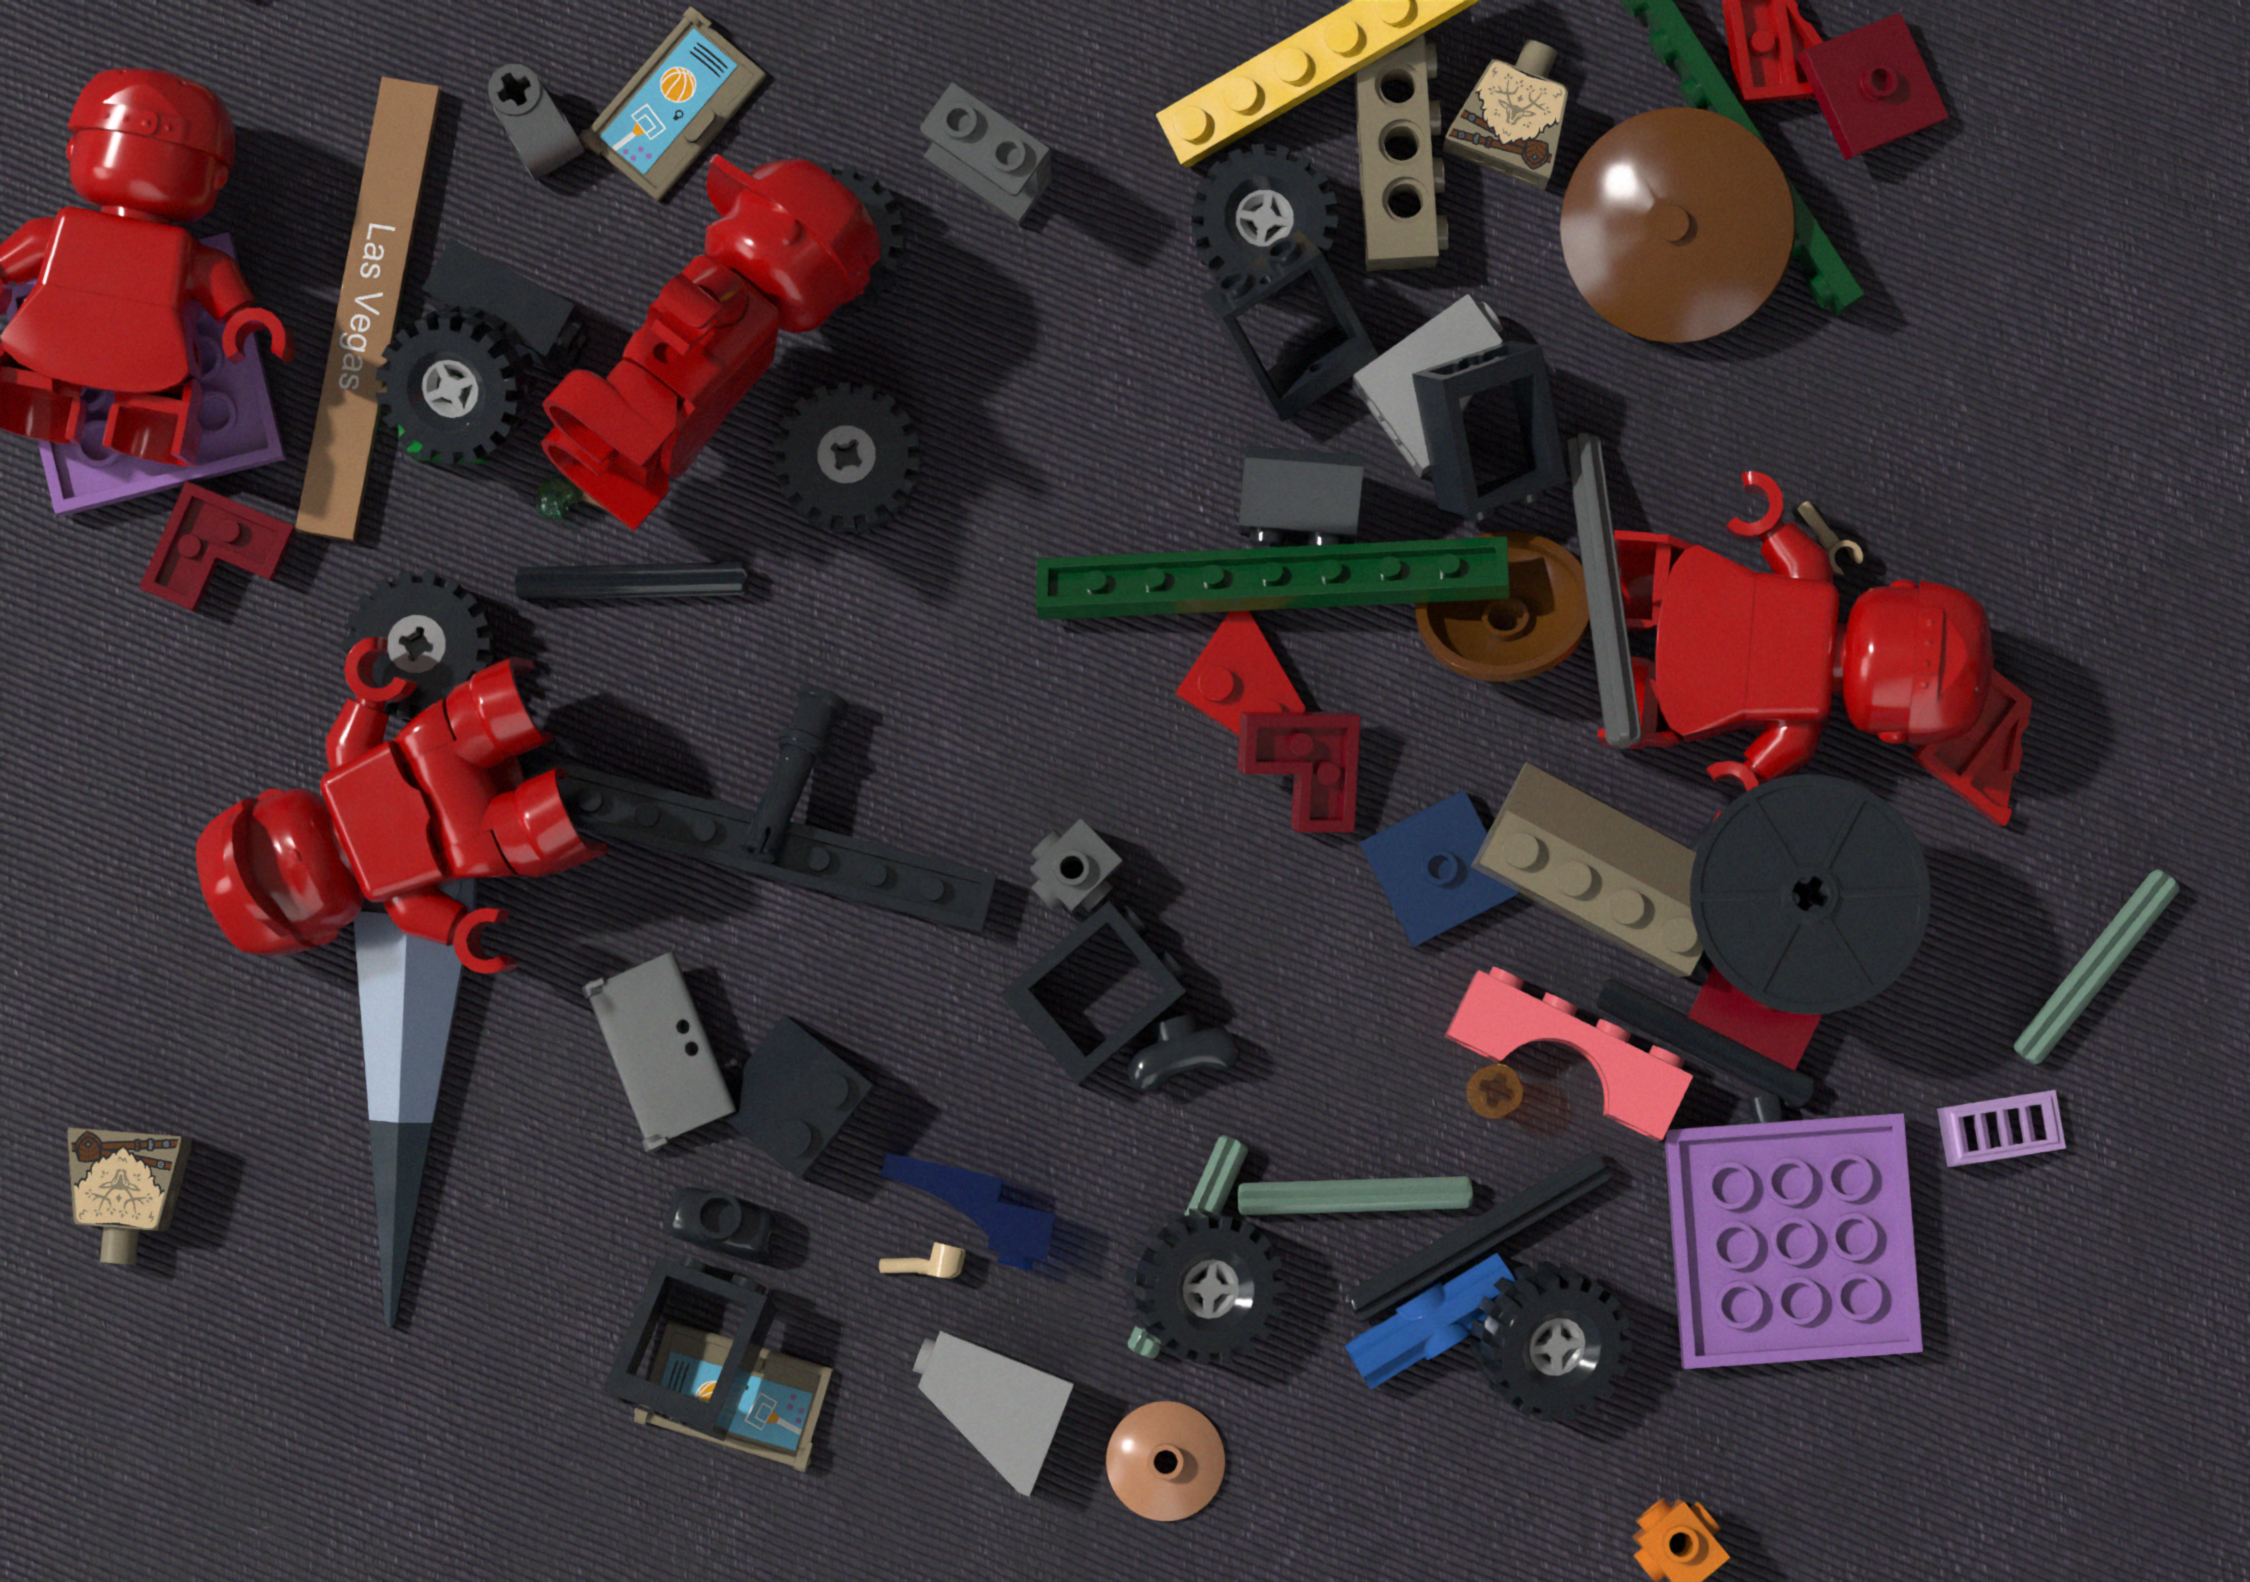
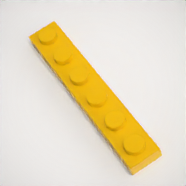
[1156,0,1480,168]

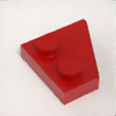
[1721,0,1823,105]
[1175,610,1306,737]
[1911,668,2033,826]

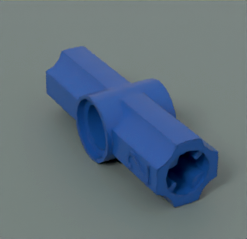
[1344,1253,1515,1390]

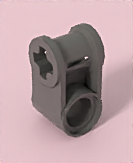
[488,64,585,182]

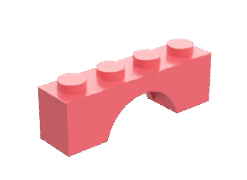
[1444,967,1693,1142]

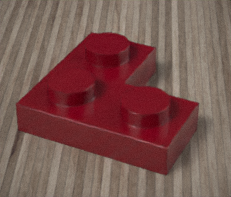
[139,481,296,614]
[1237,712,1361,832]

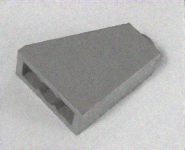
[1351,294,1503,478]
[912,1330,1074,1497]

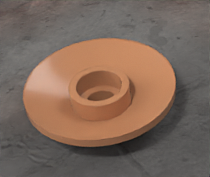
[1106,1401,1225,1521]

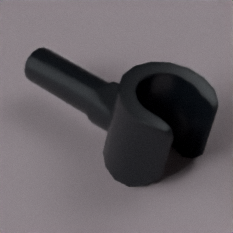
[1729,1094,1783,1125]

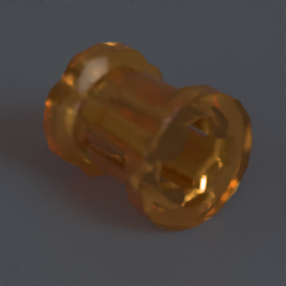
[1466,1063,1523,1119]

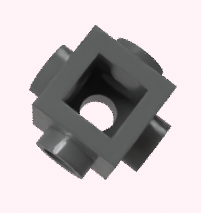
[1030,818,1123,915]

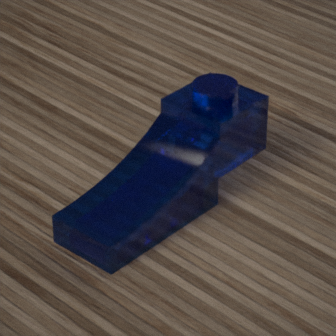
[881,1153,1057,1271]

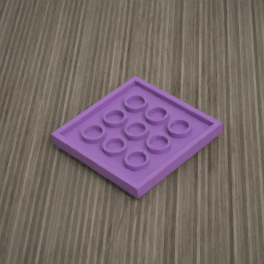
[6,232,287,517]
[1664,1113,1923,1369]

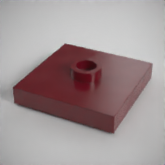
[1797,12,1949,161]
[1687,964,1823,1071]

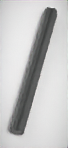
[1566,432,1642,749]

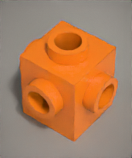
[1632,1498,1730,1582]

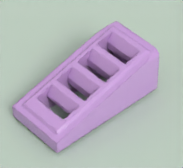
[1937,1090,2066,1167]

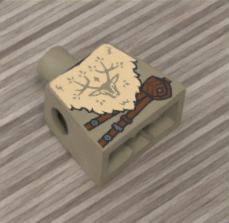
[1442,40,1569,191]
[67,1127,192,1265]

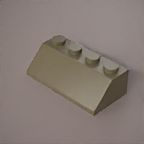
[1470,762,1704,978]

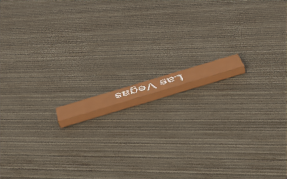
[295,77,442,542]

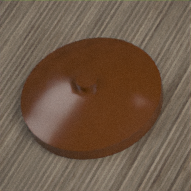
[1560,107,1797,343]

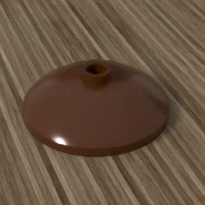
[1415,532,1590,682]

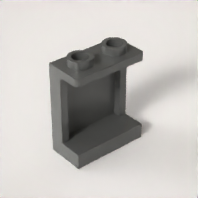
[920,82,1052,226]

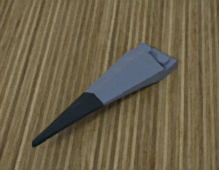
[353,879,477,1330]

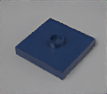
[1359,789,1518,949]

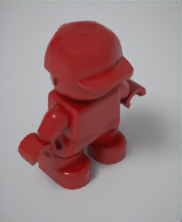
[0,67,295,468]
[541,154,882,532]
[1597,471,1994,823]
[196,637,609,974]

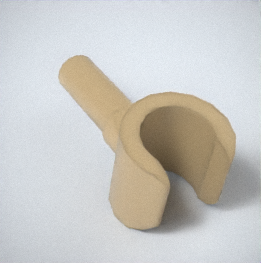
[1797,500,1863,575]
[879,1242,966,1279]

